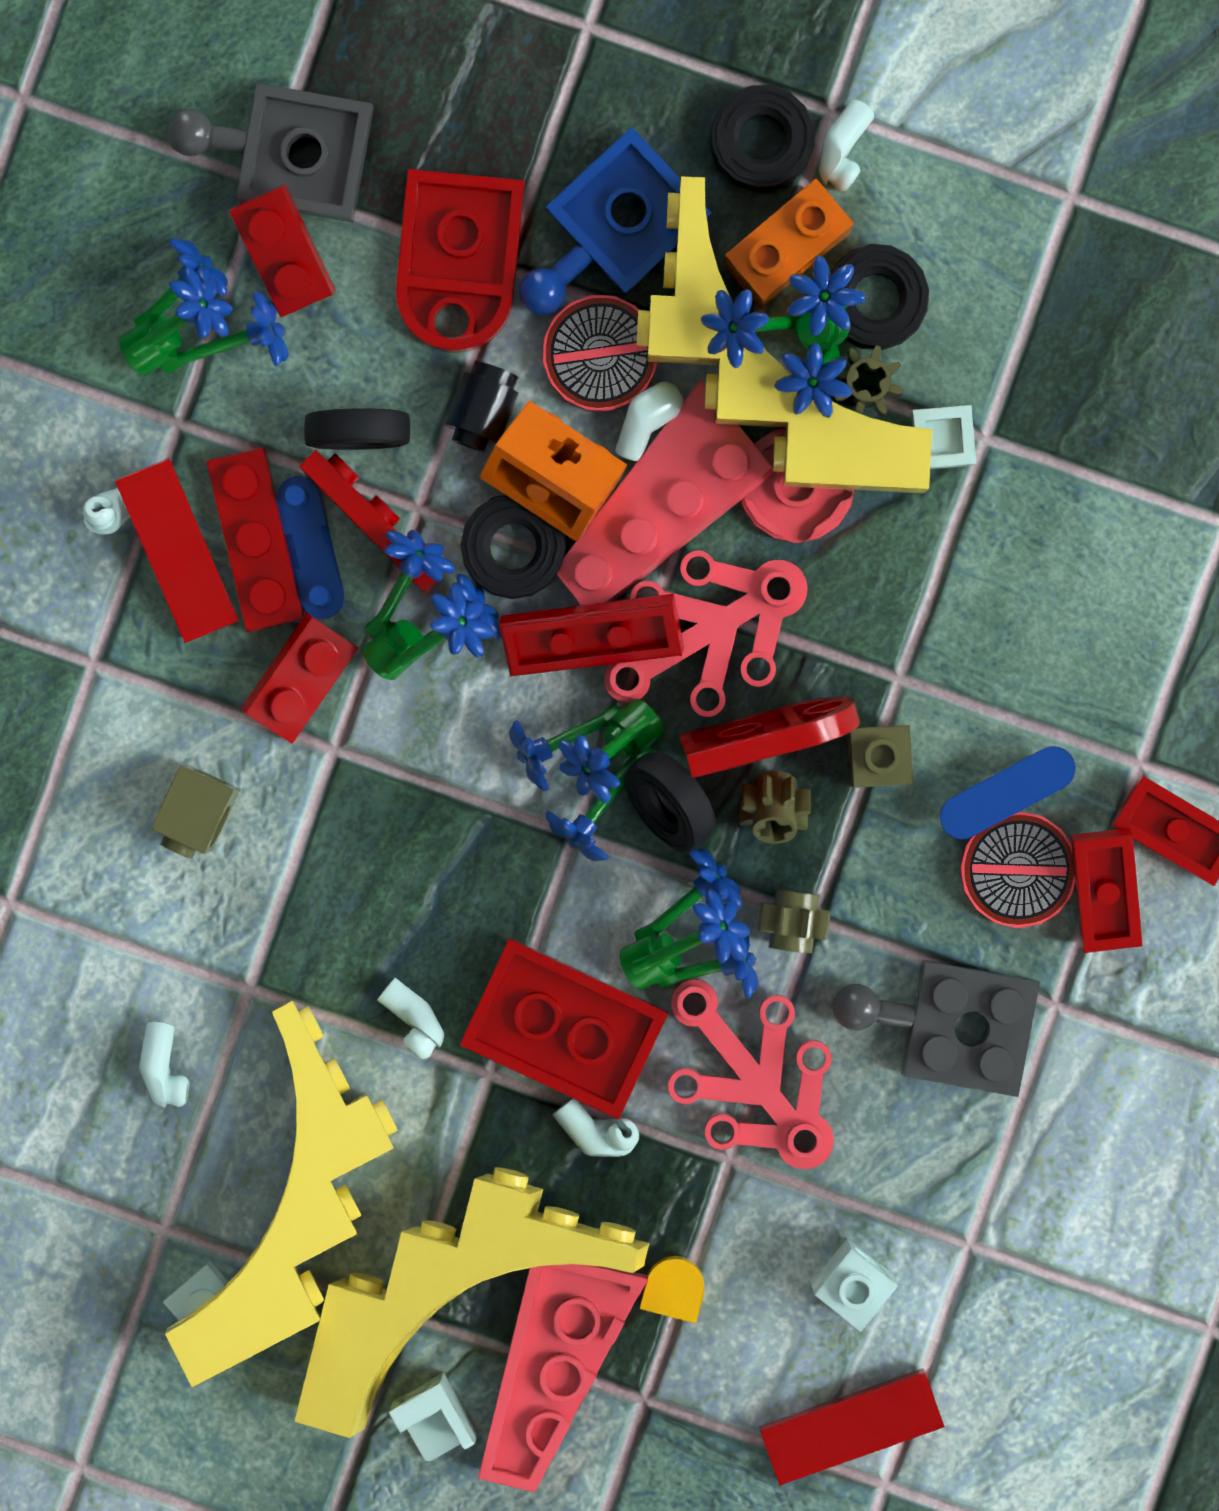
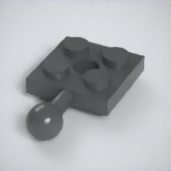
[166,83,374,223]
[833,959,1040,1097]

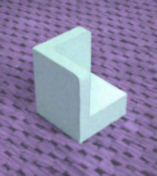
[388,1372,478,1461]

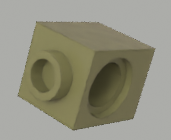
[846,725,913,788]
[151,764,241,859]

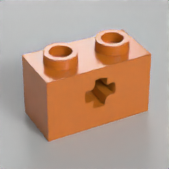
[723,178,854,309]
[479,400,627,542]

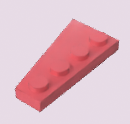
[557,379,775,605]
[478,1264,648,1493]

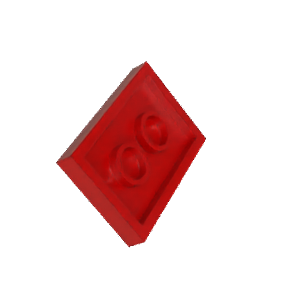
[460,938,669,1120]

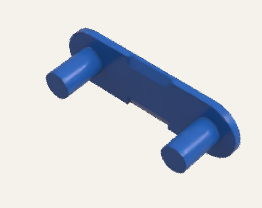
[277,476,344,619]
[940,746,1076,839]

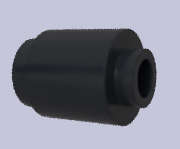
[444,360,519,452]

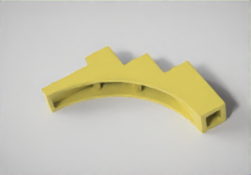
[637,176,932,493]
[165,1000,398,1387]
[294,1167,649,1438]

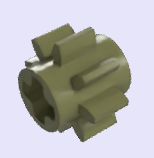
[833,345,904,417]
[739,770,811,844]
[758,889,831,953]

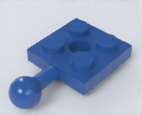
[519,127,712,315]

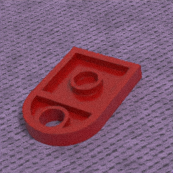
[396,169,525,353]
[678,696,860,778]

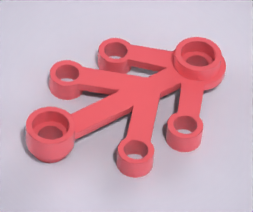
[604,551,808,717]
[668,978,834,1169]

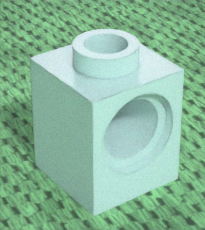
[811,1238,898,1332]

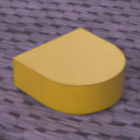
[640,1256,705,1324]

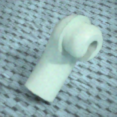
[818,100,874,191]
[615,381,684,461]
[83,488,130,535]
[377,978,444,1060]
[139,1022,190,1108]
[552,1098,639,1157]

